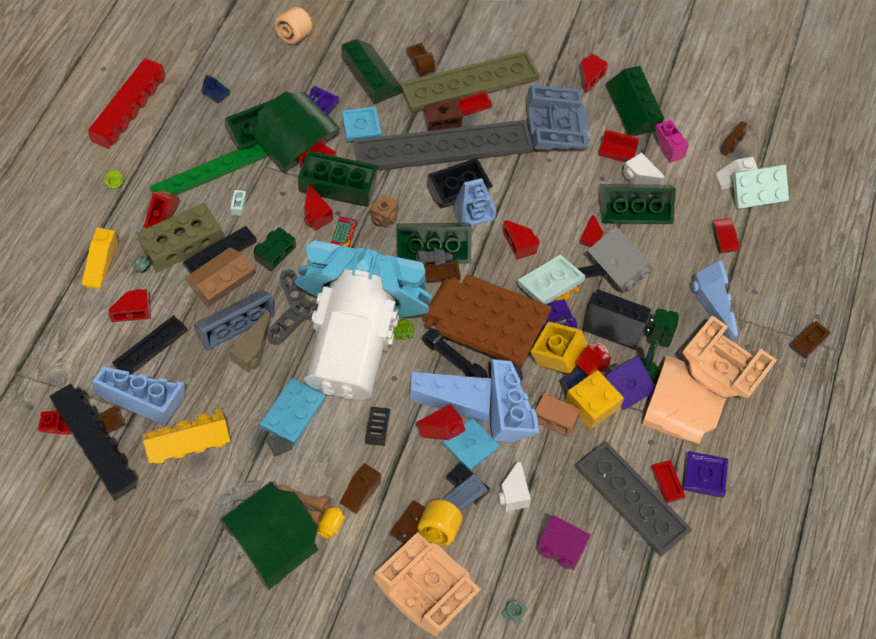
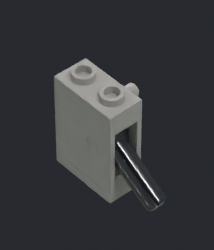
[578,226,652,293]

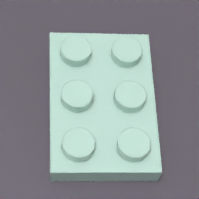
[733,165,789,209]
[518,254,585,304]

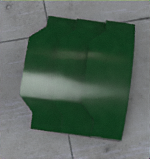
[249,91,340,172]
[219,481,318,590]

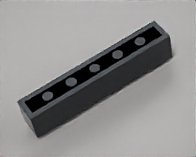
[49,384,137,501]

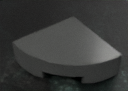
[266,436,293,457]

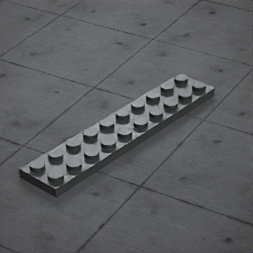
[353,120,533,170]

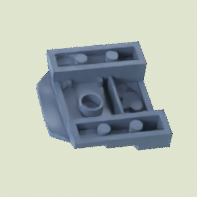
[527,85,591,150]

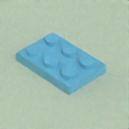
[260,378,326,446]

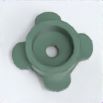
[133,254,150,272]
[502,599,527,624]

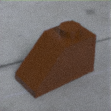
[340,463,381,515]

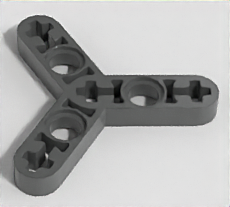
[267,270,319,345]

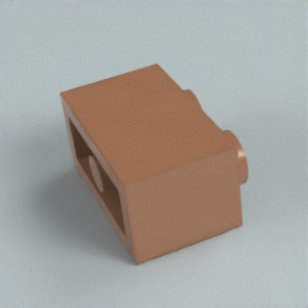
[535,394,580,437]

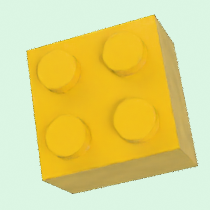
[531,322,588,374]
[565,370,624,430]

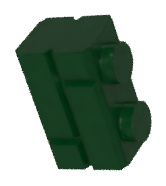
[253,227,296,271]
[645,308,679,348]

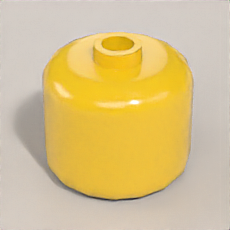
[417,500,463,546]

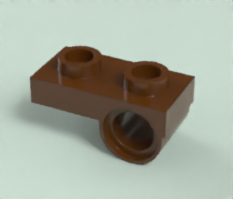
[406,43,435,76]

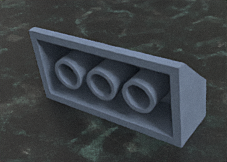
[194,290,275,351]

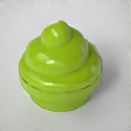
[104,170,123,189]

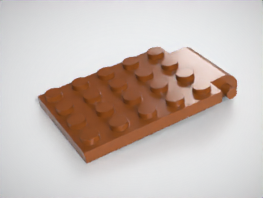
[422,274,552,368]

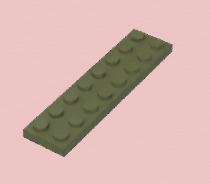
[400,50,540,113]

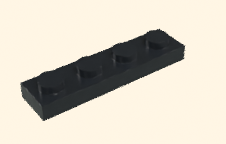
[183,226,257,274]
[112,315,187,374]

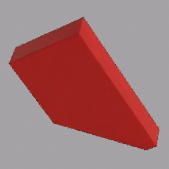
[580,215,604,248]

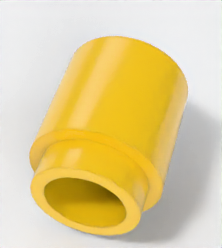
[317,507,345,540]

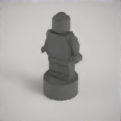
[416,248,453,266]

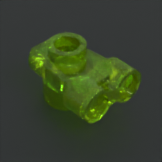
[393,319,414,340]

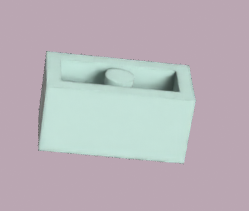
[230,190,247,216]

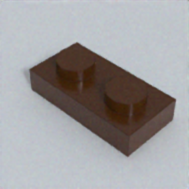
[721,121,747,157]
[791,321,831,359]
[390,500,425,545]

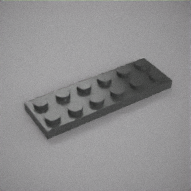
[576,441,692,557]

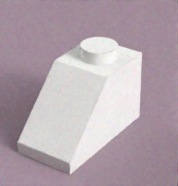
[623,153,665,185]
[715,157,758,189]
[498,462,531,511]

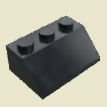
[427,158,493,204]
[582,289,651,350]

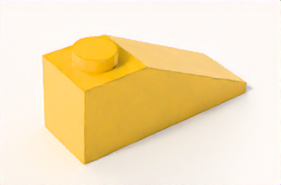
[82,227,119,290]

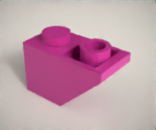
[655,119,689,163]

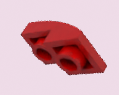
[713,218,739,252]
[38,411,72,435]

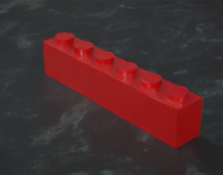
[87,58,165,149]

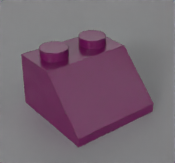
[537,515,591,570]

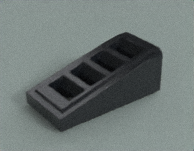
[365,406,390,446]

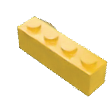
[142,408,230,464]

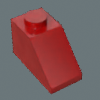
[580,53,608,94]
[303,186,333,231]
[143,191,179,228]
[502,220,540,260]
[108,289,151,322]
[575,343,611,376]
[416,404,465,440]

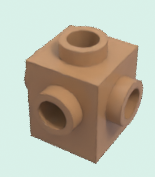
[370,194,399,228]

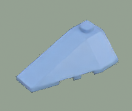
[454,178,496,226]
[691,261,738,343]
[491,359,539,442]

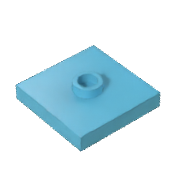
[341,107,382,142]
[443,418,500,471]

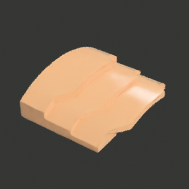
[683,316,777,398]
[642,356,726,446]
[373,532,481,637]

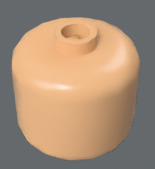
[274,6,312,44]

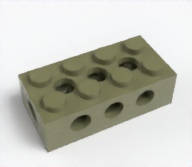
[137,203,223,273]

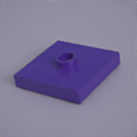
[604,356,655,410]
[683,451,728,498]

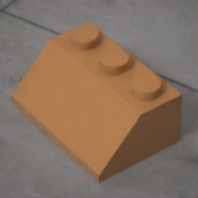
[184,247,255,308]

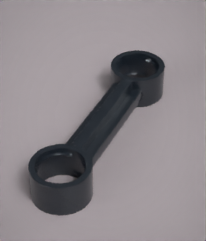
[422,328,488,378]

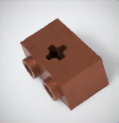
[423,100,463,131]

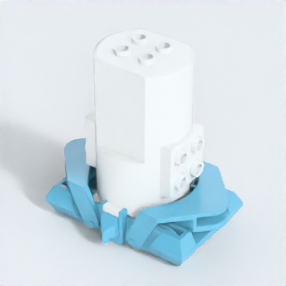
[295,240,432,400]

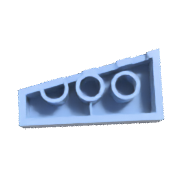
[92,367,185,426]
[410,372,491,425]

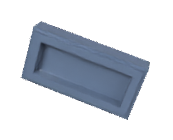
[442,473,488,511]

